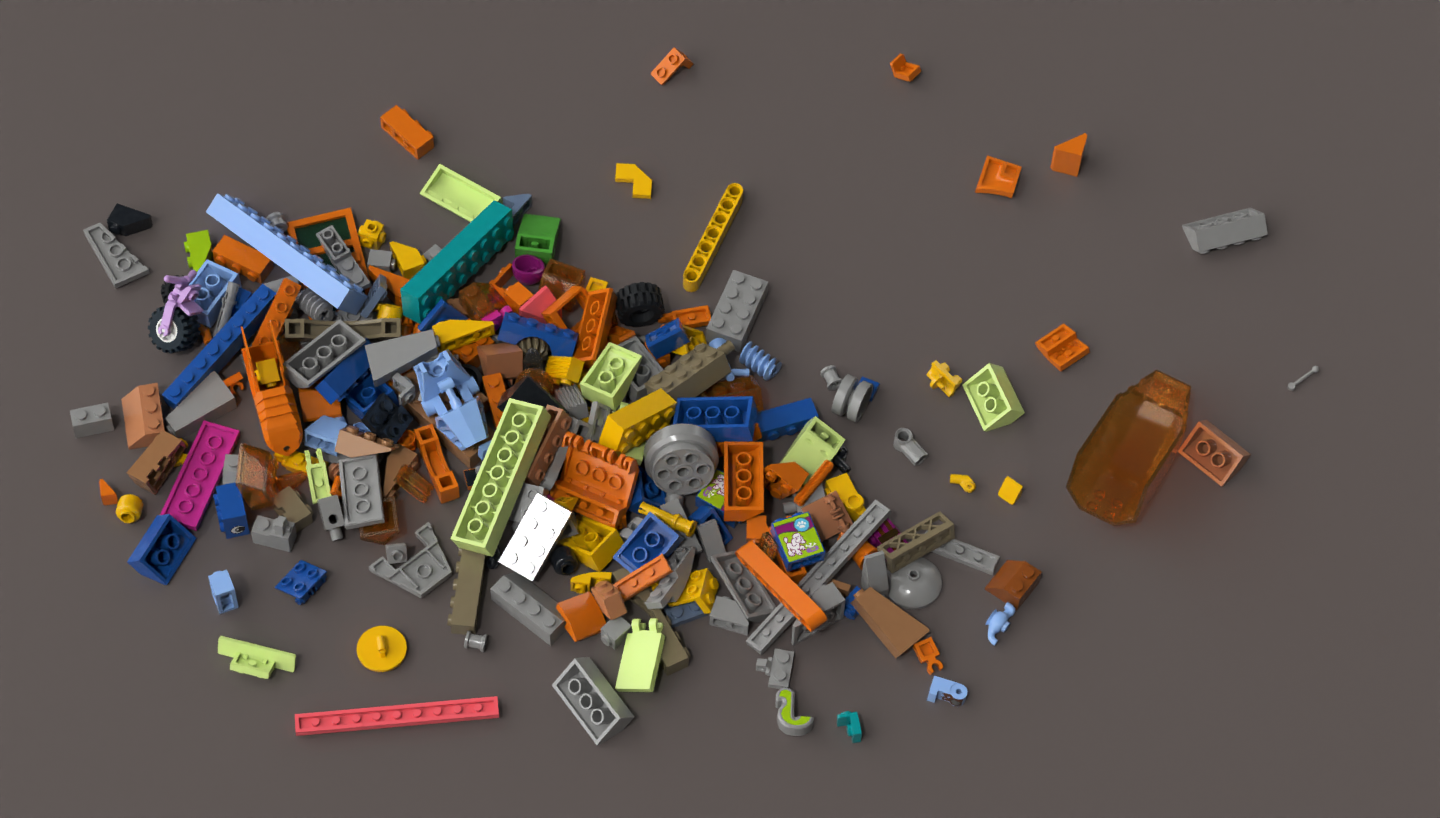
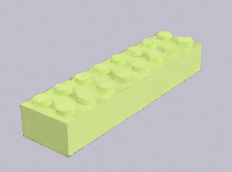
[451,398,551,557]

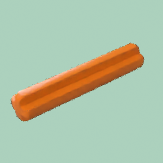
[794,460,834,506]

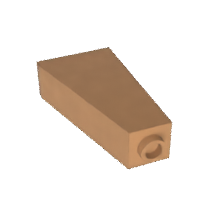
[851,587,930,659]

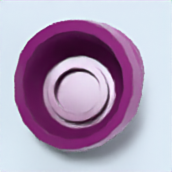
[512,254,546,285]

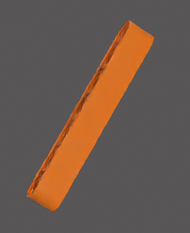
[735,540,828,632]

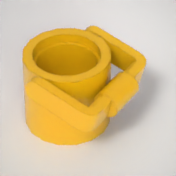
[372,303,403,321]

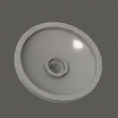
[886,557,942,610]

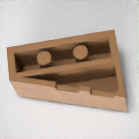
[127,430,187,495]

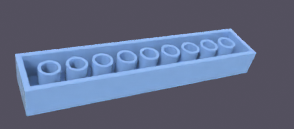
[206,193,368,315]

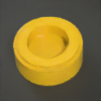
[844,493,864,513]

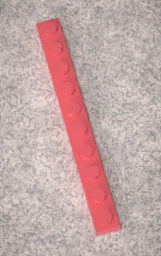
[295,696,499,736]

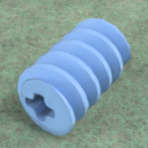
[739,341,782,381]

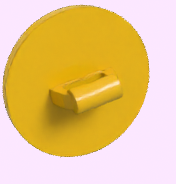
[357,626,407,672]

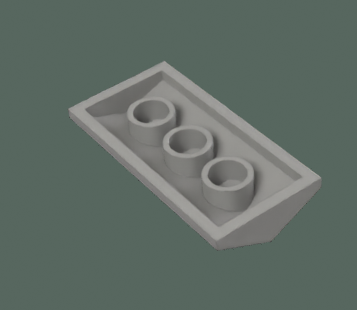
[709,551,776,623]

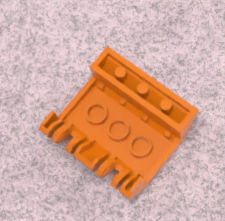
[549,431,639,528]

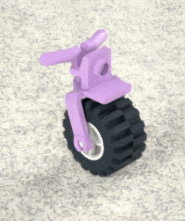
[148,270,203,354]

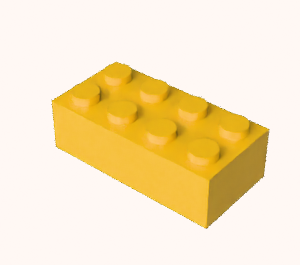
[598,388,677,456]

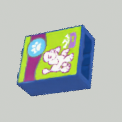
[695,468,743,528]
[770,511,825,572]

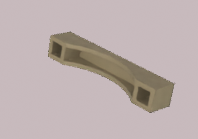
[285,318,402,342]
[612,567,690,676]

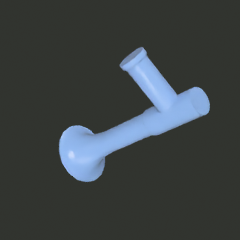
[709,338,749,381]

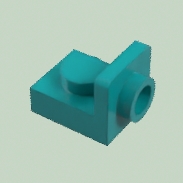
[836,711,862,743]

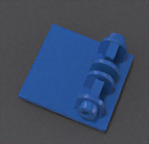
[275,560,327,605]

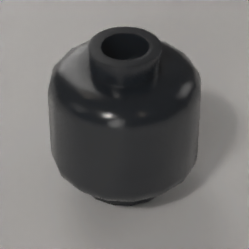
[550,546,578,575]

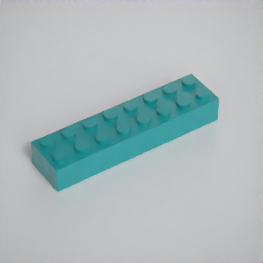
[400,200,514,324]

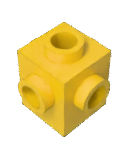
[358,219,387,250]

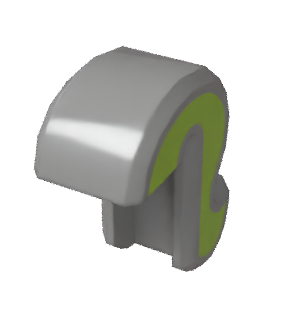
[775,687,814,736]

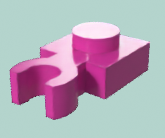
[481,305,513,331]

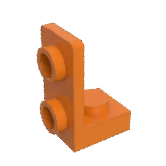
[651,47,694,85]
[487,263,513,307]

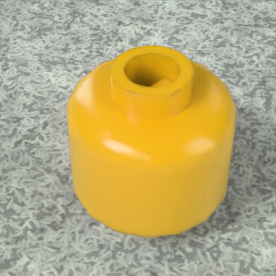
[116,494,143,523]

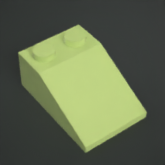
[580,342,642,411]

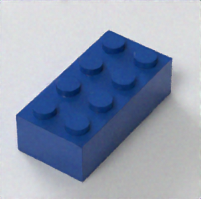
[673,396,757,442]

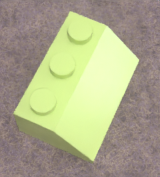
[962,363,1025,432]

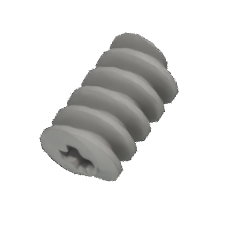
[296,288,334,321]

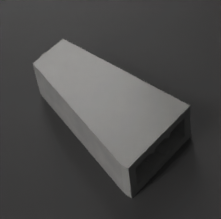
[365,329,440,387]
[165,371,237,439]

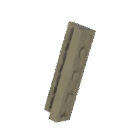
[877,511,955,573]

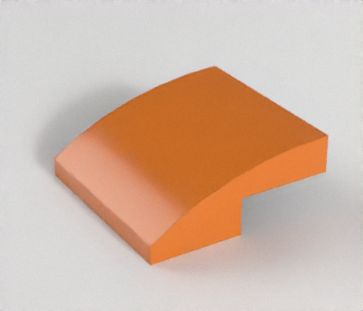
[1035,323,1090,372]
[556,591,606,642]

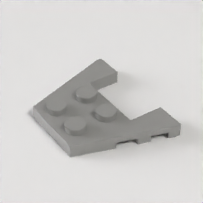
[369,522,452,599]

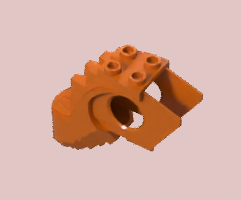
[241,320,303,456]

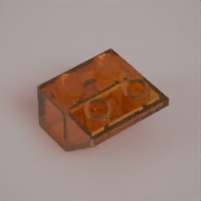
[538,258,585,312]

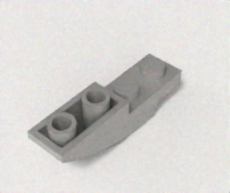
[316,225,371,290]
[645,546,695,609]

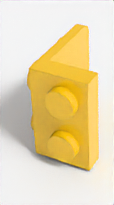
[667,568,719,614]

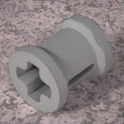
[820,365,842,391]
[464,631,488,652]

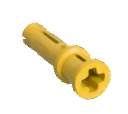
[638,501,697,537]

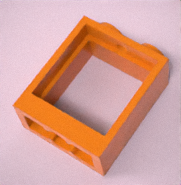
[541,286,588,333]

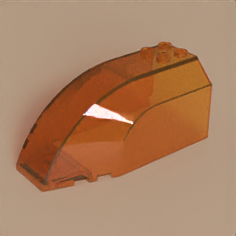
[1066,370,1191,526]

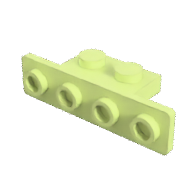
[218,636,296,679]

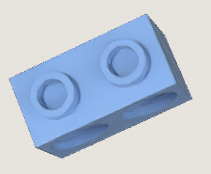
[208,570,239,614]

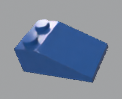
[612,512,684,573]

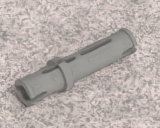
[213,281,240,337]

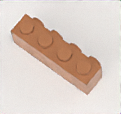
[524,404,573,486]

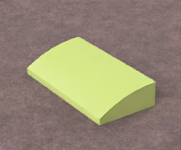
[420,164,503,222]

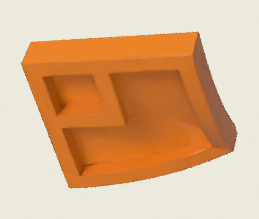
[975,155,1022,198]

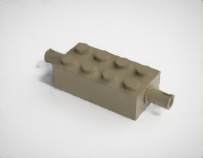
[644,340,735,408]

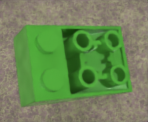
[515,214,561,266]

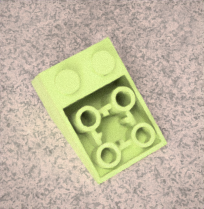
[780,416,846,486]

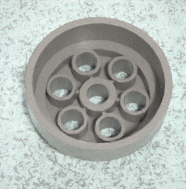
[644,424,719,495]

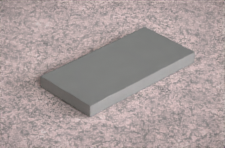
[338,454,385,530]

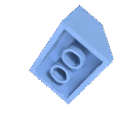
[189,259,242,328]

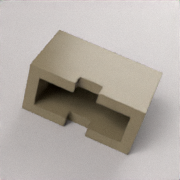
[270,486,313,533]

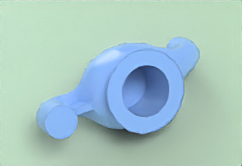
[985,602,1015,646]

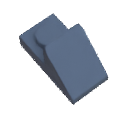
[503,194,532,227]

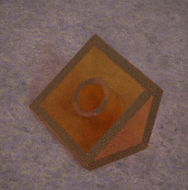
[359,497,400,545]

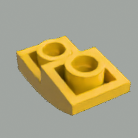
[570,572,612,594]

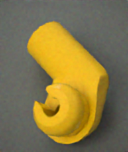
[950,474,976,493]

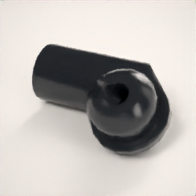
[833,446,851,474]
[485,545,502,569]

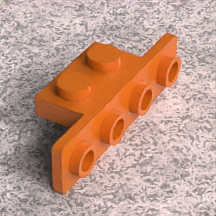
[252,278,301,346]

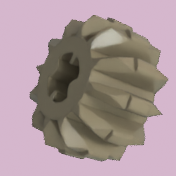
[517,337,549,366]

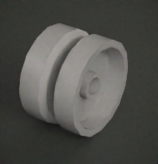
[831,374,873,423]

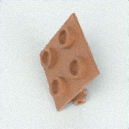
[801,491,853,542]

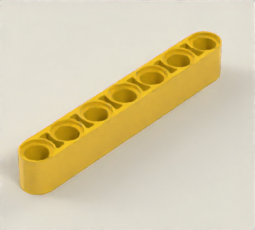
[683,183,743,292]

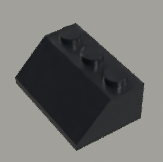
[497,375,569,415]

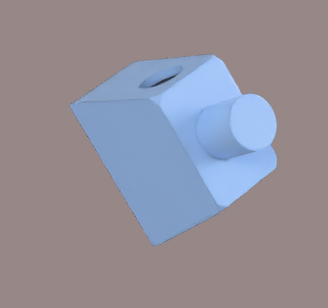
[304,415,348,456]

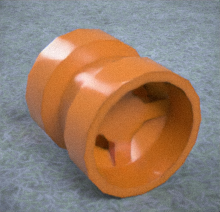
[397,429,417,452]

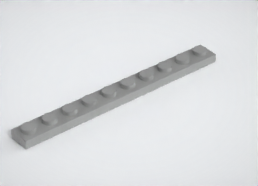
[746,499,891,655]

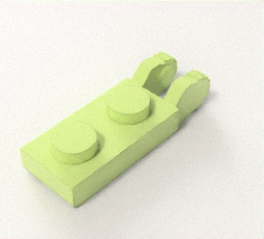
[304,448,331,505]

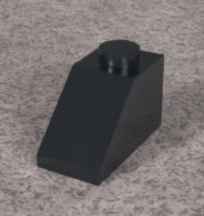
[107,203,153,236]

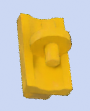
[926,360,962,397]

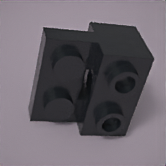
[361,392,414,444]

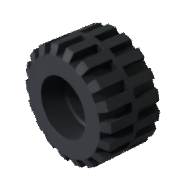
[616,282,665,327]

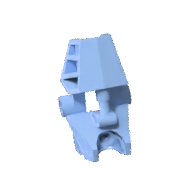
[413,349,489,451]

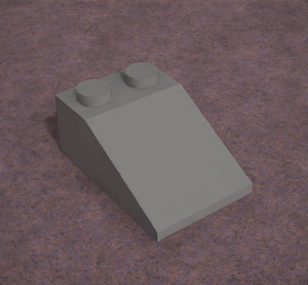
[791,582,845,646]

